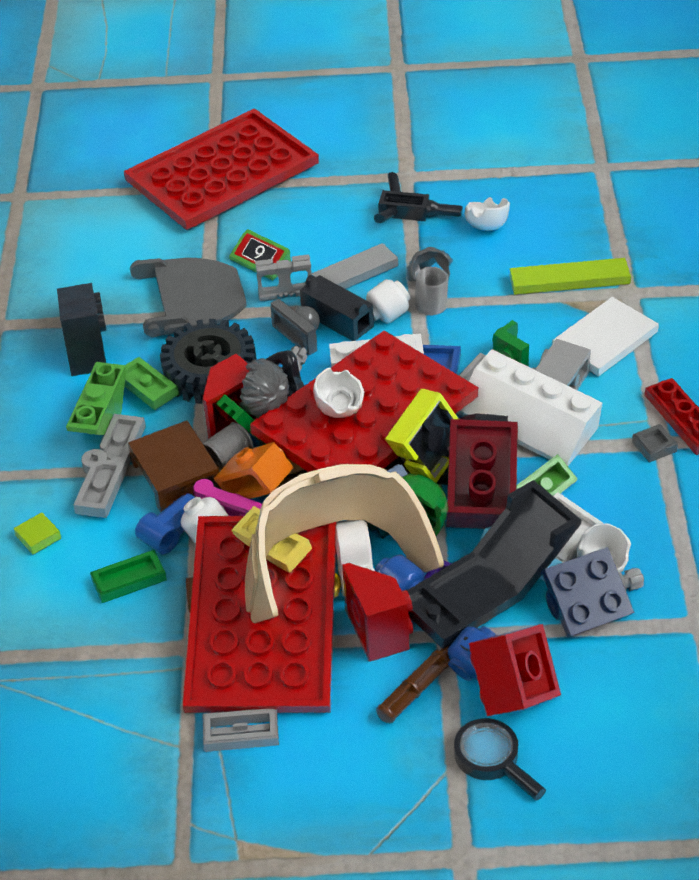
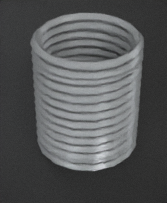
[415,267,449,315]
[202,422,253,472]

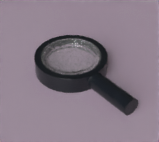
[454,718,546,801]

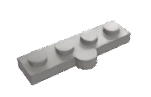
[74,414,146,518]

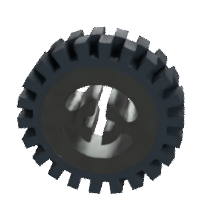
[160,319,257,404]

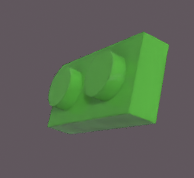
[125,357,179,410]

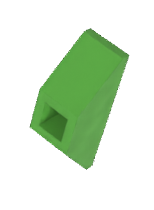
[66,362,126,435]

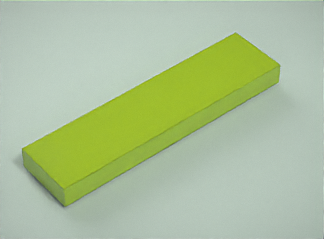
[509,258,631,295]

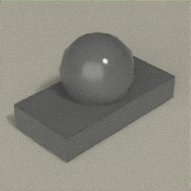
[270,299,320,355]

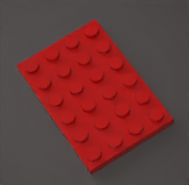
[124,108,319,230]
[250,331,479,472]
[182,516,337,713]

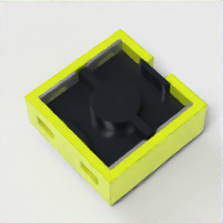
[385,388,459,483]

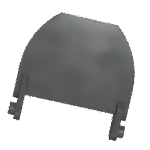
[130,258,246,337]

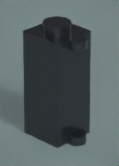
[300,275,374,341]

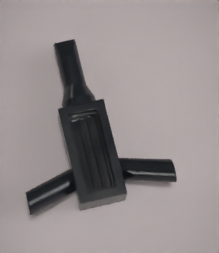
[374,172,463,223]

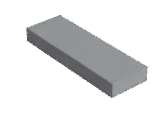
[311,243,398,289]

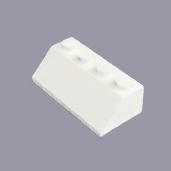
[457,349,603,466]

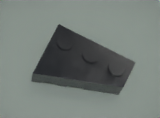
[57,283,107,377]

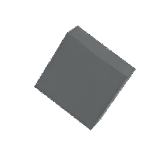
[632,424,678,463]

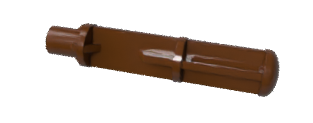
[376,644,451,724]

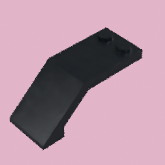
[407,480,582,649]

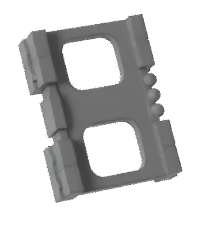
[255,254,312,301]

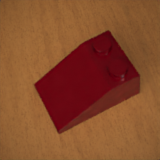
[446,419,518,529]

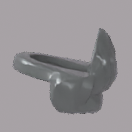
[407,247,453,282]

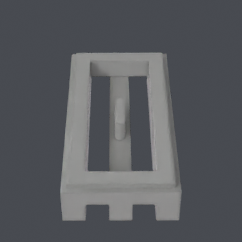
[203,709,279,752]

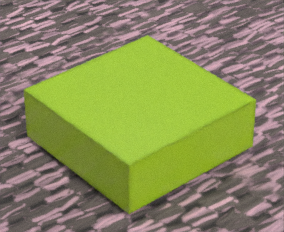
[14,512,61,555]

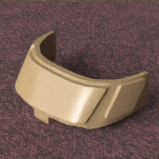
[245,464,444,623]

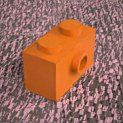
[214,442,294,499]

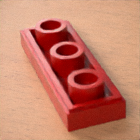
[644,378,699,455]

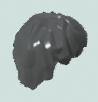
[240,358,289,419]

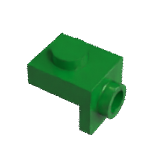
[492,320,529,366]

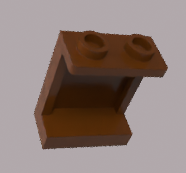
[128,420,221,512]

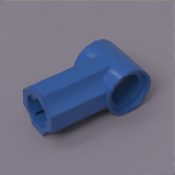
[135,493,195,555]

